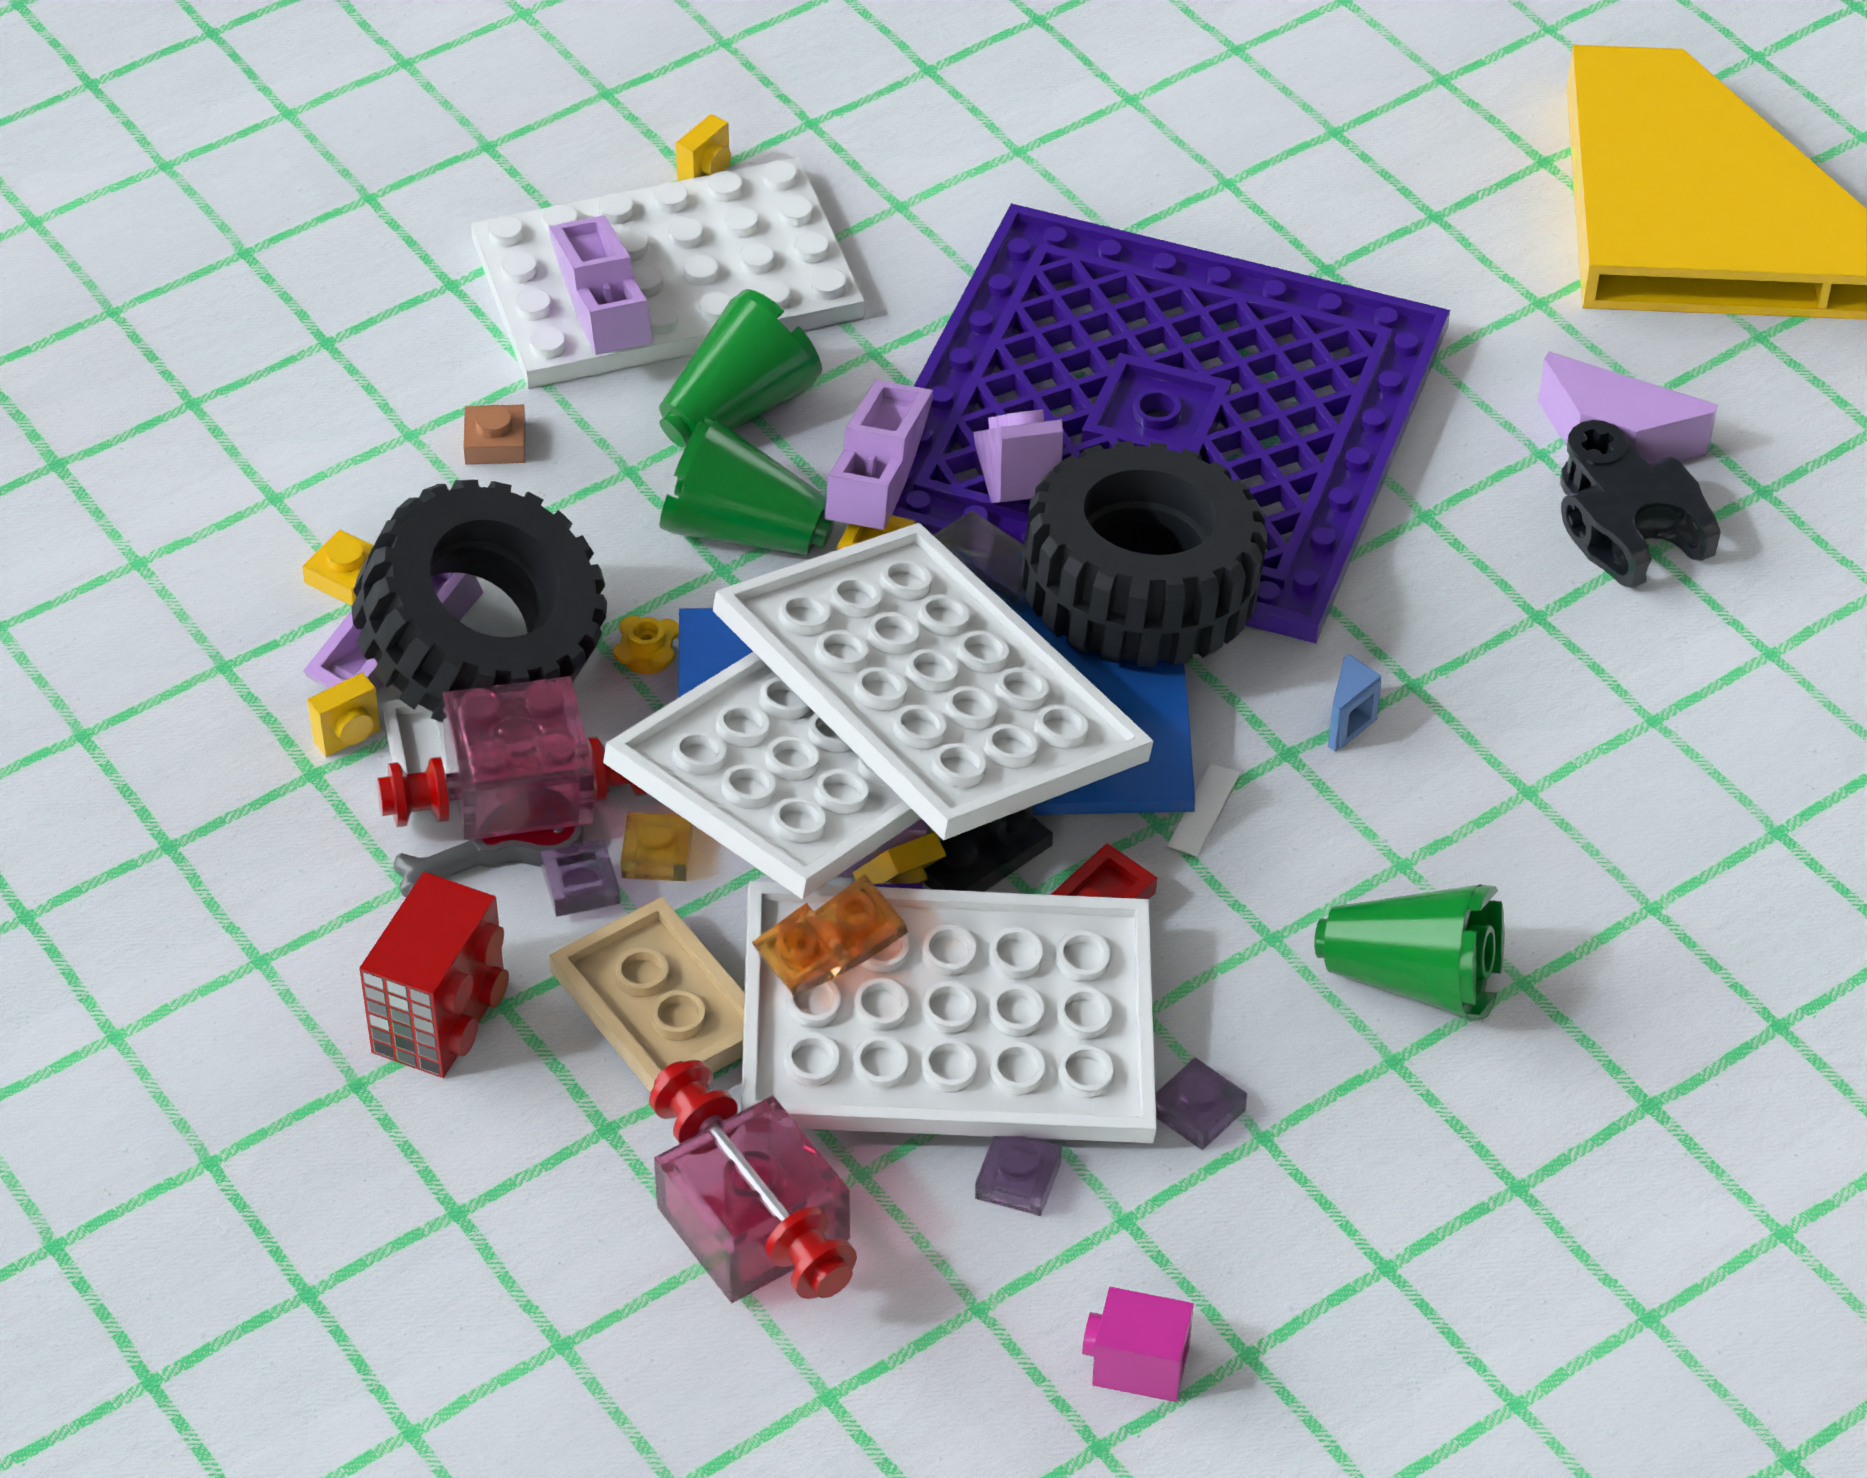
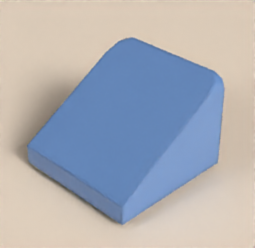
[1328,654,1382,751]

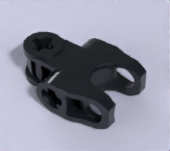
[1560,420,1721,588]

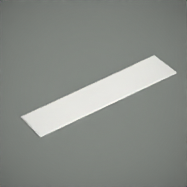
[1167,762,1241,857]

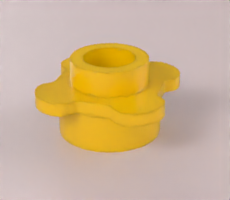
[613,615,679,675]

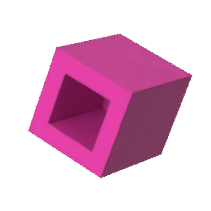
[1082,1286,1194,1402]

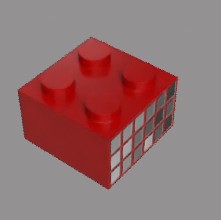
[359,871,509,1079]

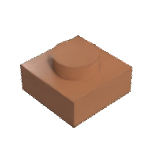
[463,404,526,465]

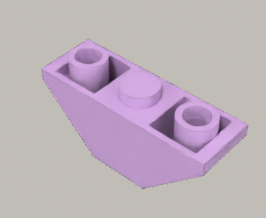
[1538,351,1718,464]
[973,409,1063,503]

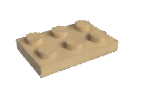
[549,896,745,1093]

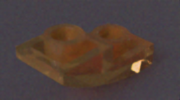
[752,874,908,996]

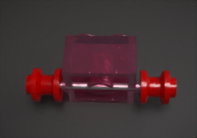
[377,676,647,840]
[649,1060,857,1304]

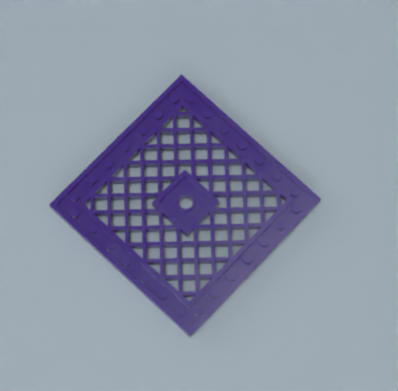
[892,203,1450,644]

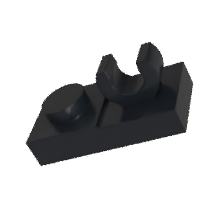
[924,806,1053,892]

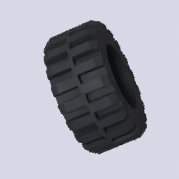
[1021,441,1268,667]
[352,479,607,730]

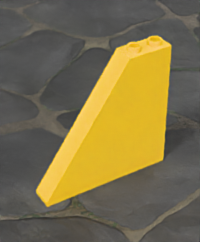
[1566,45,1867,320]

